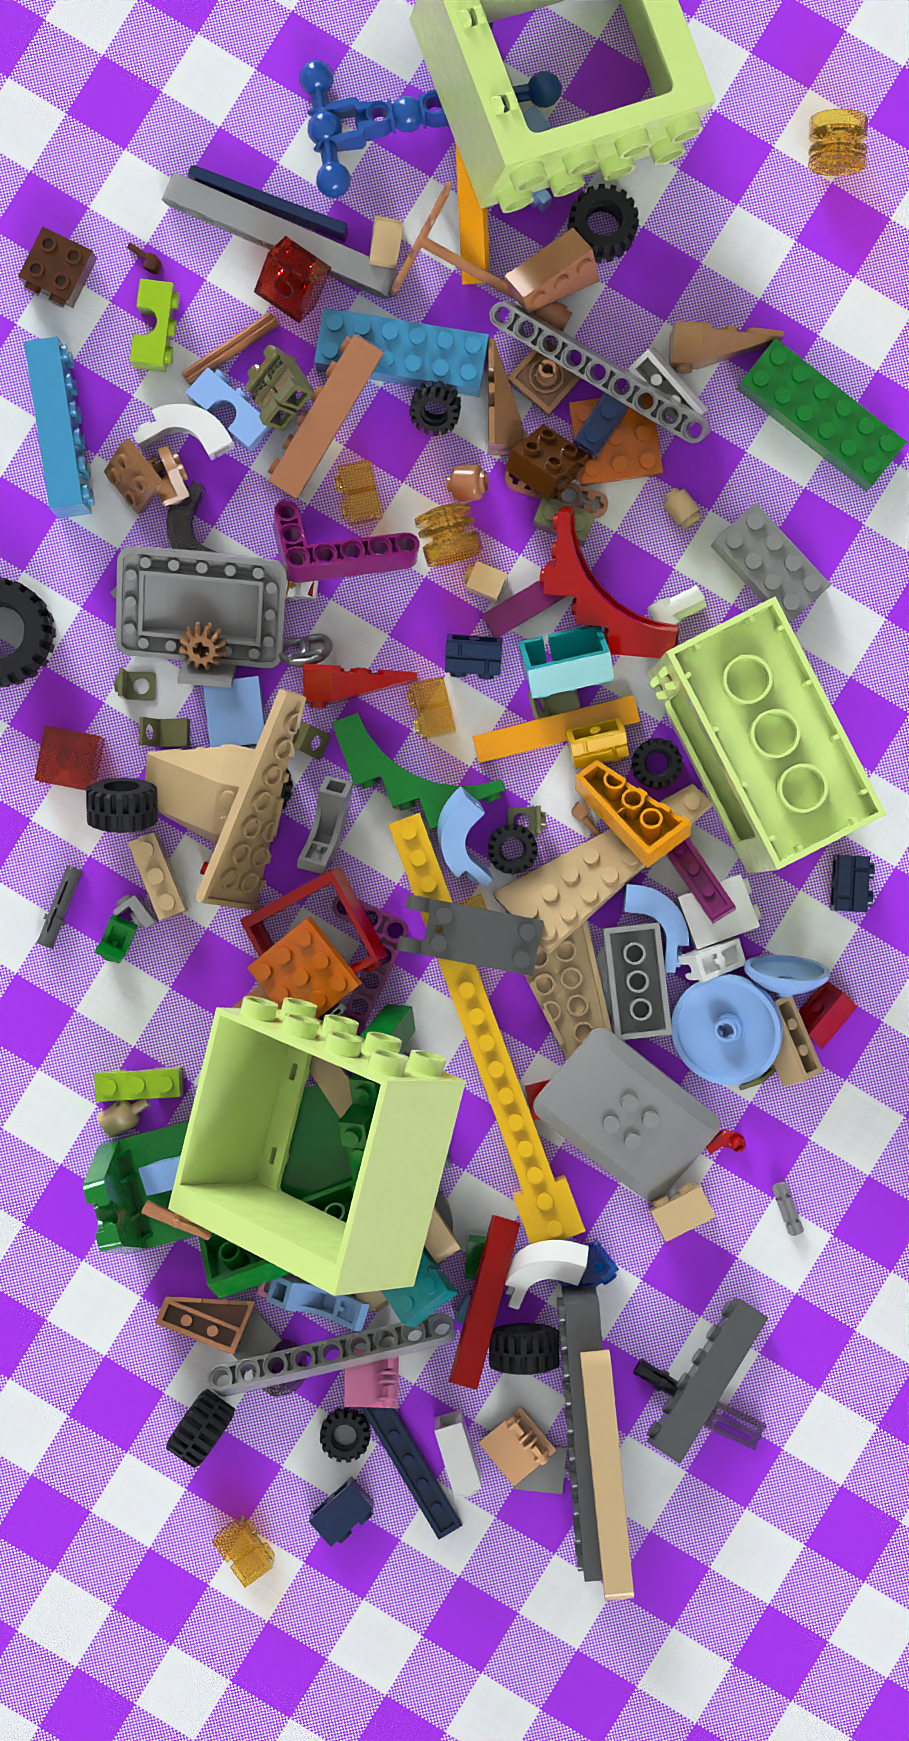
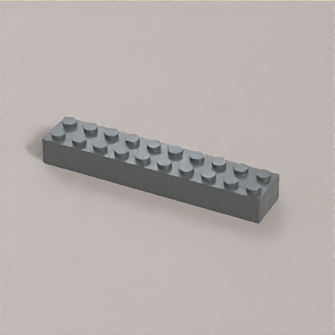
[557,1285,603,1582]

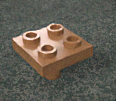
[508,340,582,417]
[104,438,164,515]

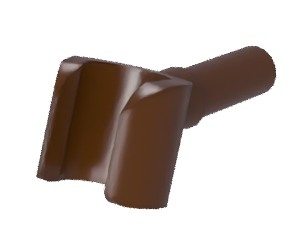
[127,243,161,274]

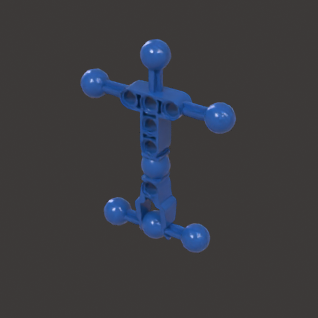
[299,22,562,199]

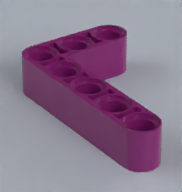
[273,500,420,583]
[332,896,408,1036]

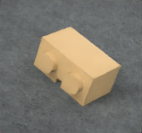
[648,1182,716,1242]

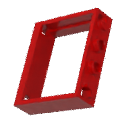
[240,866,388,978]

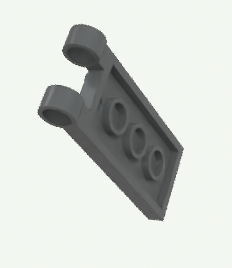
[397,894,543,976]

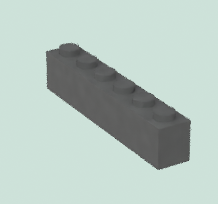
[646,1298,769,1464]

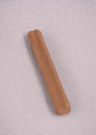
[182,312,278,385]

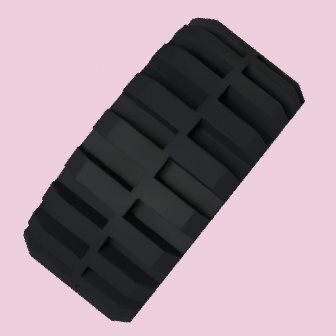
[0,577,56,687]

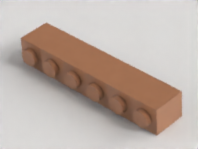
[268,334,385,499]

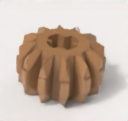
[179,621,227,670]

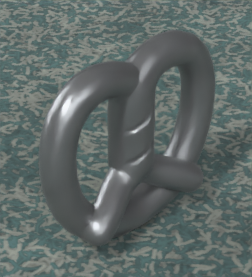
[278,634,332,667]

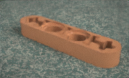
[504,471,608,519]

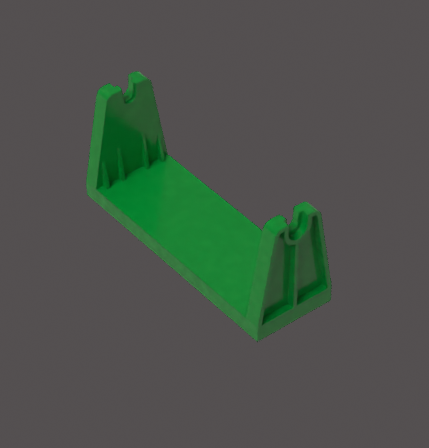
[83,1075,452,1254]

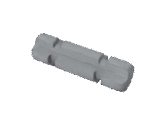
[772,1181,804,1236]

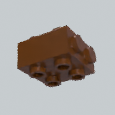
[18,226,97,308]
[505,424,588,500]

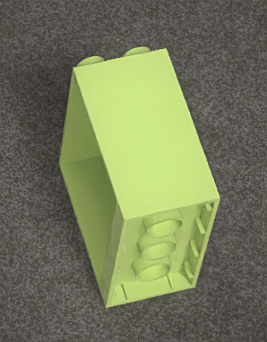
[409,0,716,213]
[647,597,887,873]
[168,996,466,1296]

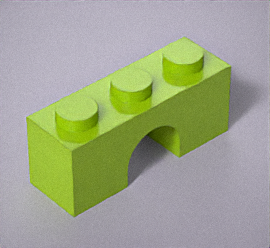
[130,279,180,372]
[94,1066,184,1102]

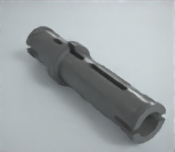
[36,865,83,949]

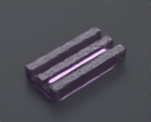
[704,1401,767,1450]

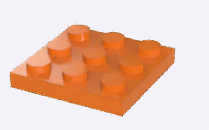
[569,393,663,486]
[247,916,362,1019]

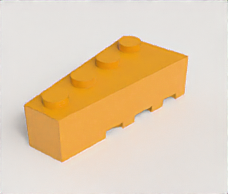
[575,760,692,868]

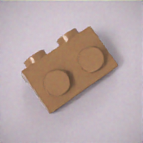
[157,445,189,506]

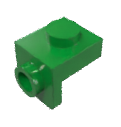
[95,914,138,964]
[464,1234,486,1280]

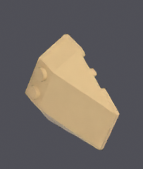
[145,744,255,845]

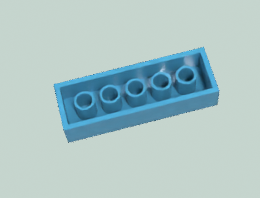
[314,308,489,397]
[24,336,95,519]

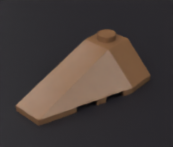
[669,321,784,374]
[488,338,527,455]

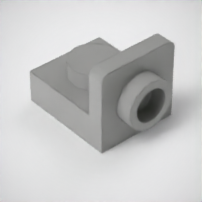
[113,894,158,928]

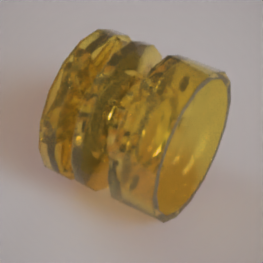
[808,109,868,176]
[414,503,483,567]

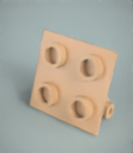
[478,1406,557,1486]

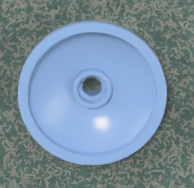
[744,955,830,997]

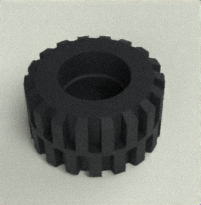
[567,184,639,263]
[86,778,158,833]
[489,1323,560,1375]
[166,1389,235,1468]

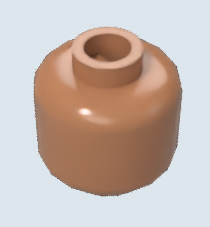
[446,464,489,501]

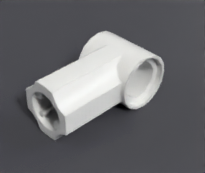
[647,585,707,625]

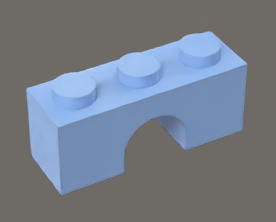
[186,367,273,453]

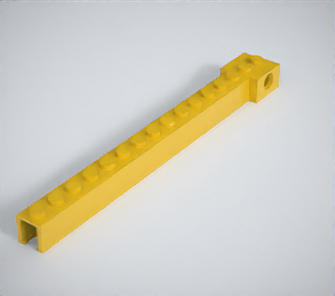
[388,813,585,1245]

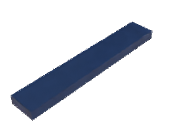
[188,165,348,242]
[360,1407,463,1540]

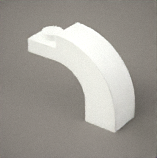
[132,404,235,461]
[505,1240,589,1310]

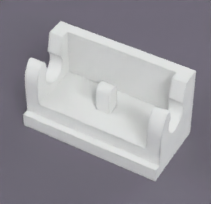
[678,938,746,983]

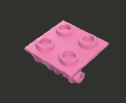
[344,1349,399,1408]

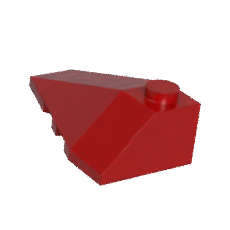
[303,664,417,709]

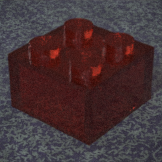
[254,235,332,323]
[34,726,105,791]

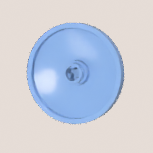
[671,974,783,1085]

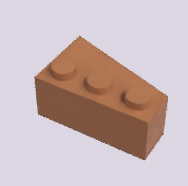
[505,228,600,313]
[155,1296,256,1355]

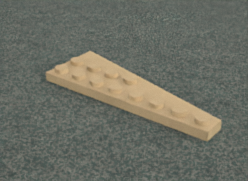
[195,689,306,911]
[493,784,712,954]
[525,920,612,1060]

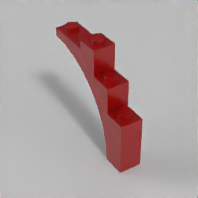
[539,506,679,659]

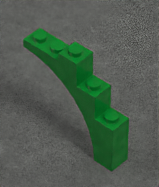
[331,713,505,830]
[338,1004,416,1188]

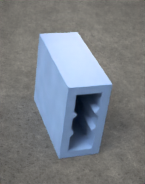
[203,676,266,749]

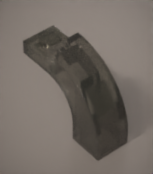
[166,481,218,553]

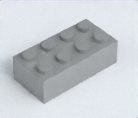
[711,503,831,623]
[601,922,672,1040]

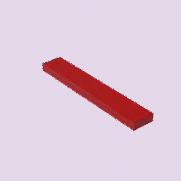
[448,1215,520,1390]

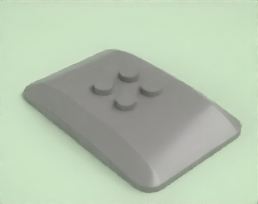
[115,546,287,668]
[533,1027,721,1202]

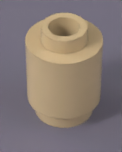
[662,487,702,530]

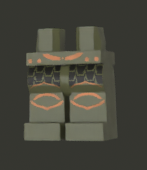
[245,345,314,431]

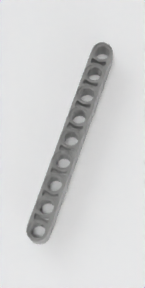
[161,173,398,299]
[490,301,711,443]
[208,1313,456,1397]

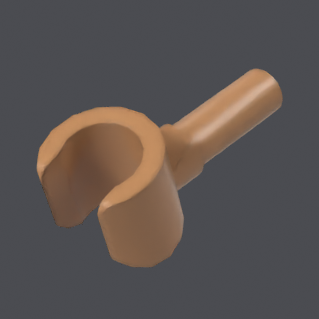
[571,802,602,837]

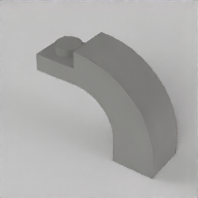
[297,775,353,874]

